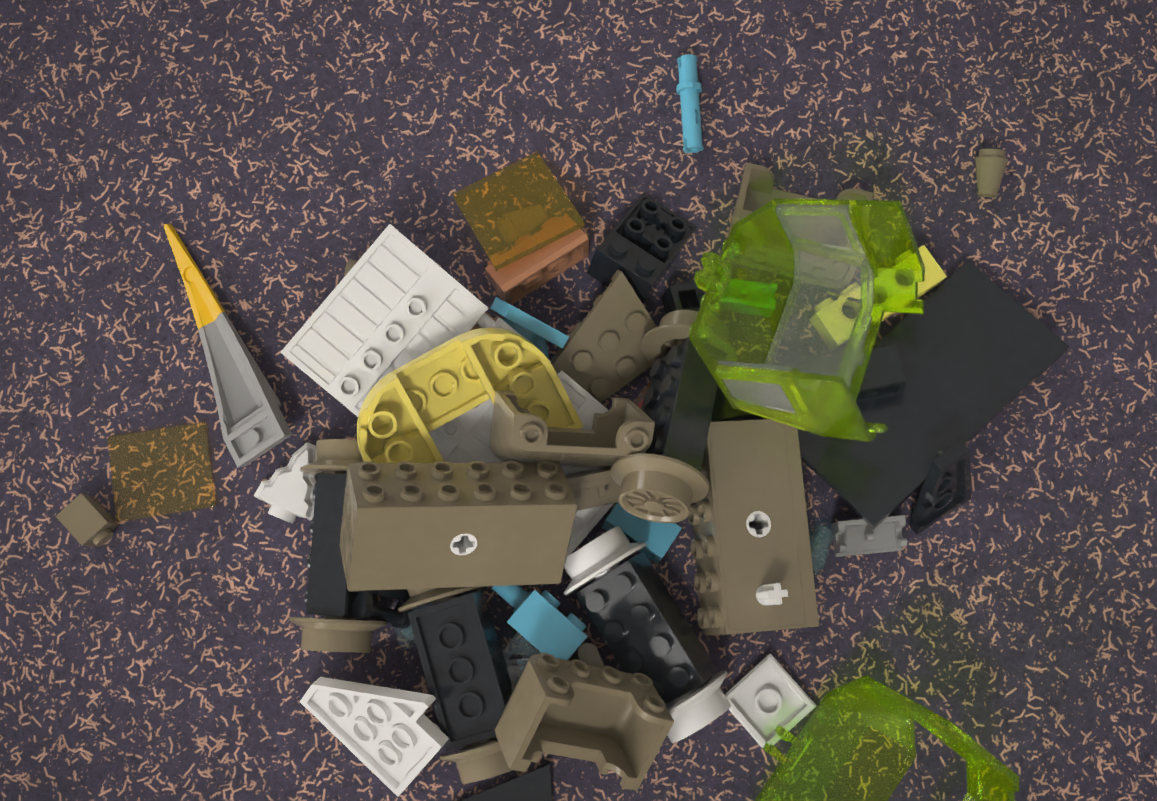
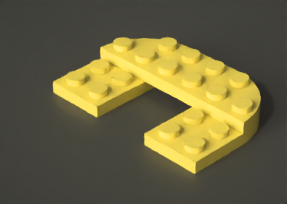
[357,328,584,463]

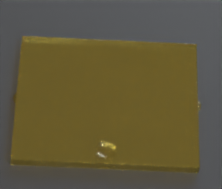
[452,152,585,271]

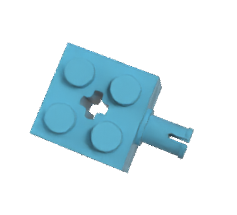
[492,585,588,660]

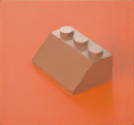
[484,216,589,305]

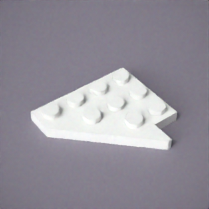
[300,677,449,796]

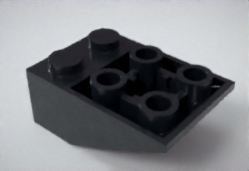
[586,193,697,305]

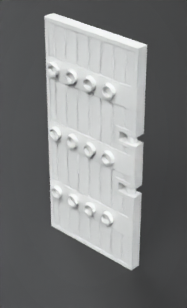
[280,224,614,557]

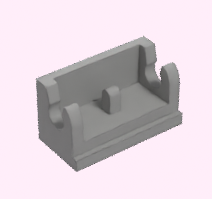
[831,515,908,557]

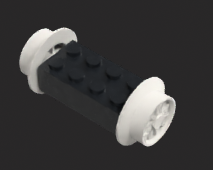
[564,526,731,743]

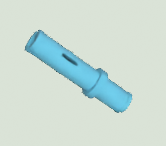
[676,54,704,153]

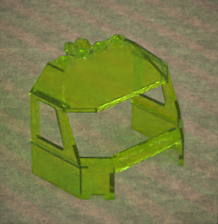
[755,675,1019,801]

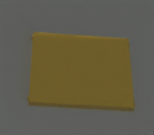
[107,422,217,522]

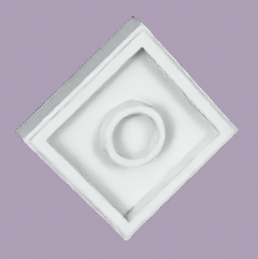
[724,653,816,752]

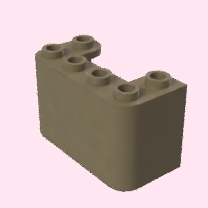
[495,653,674,791]

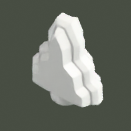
[254,442,316,524]

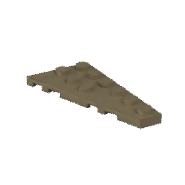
[550,270,657,403]

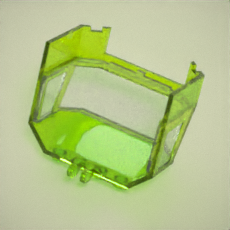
[689,199,925,442]

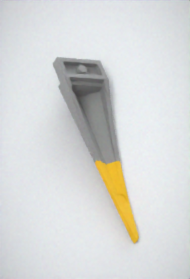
[164,224,293,468]

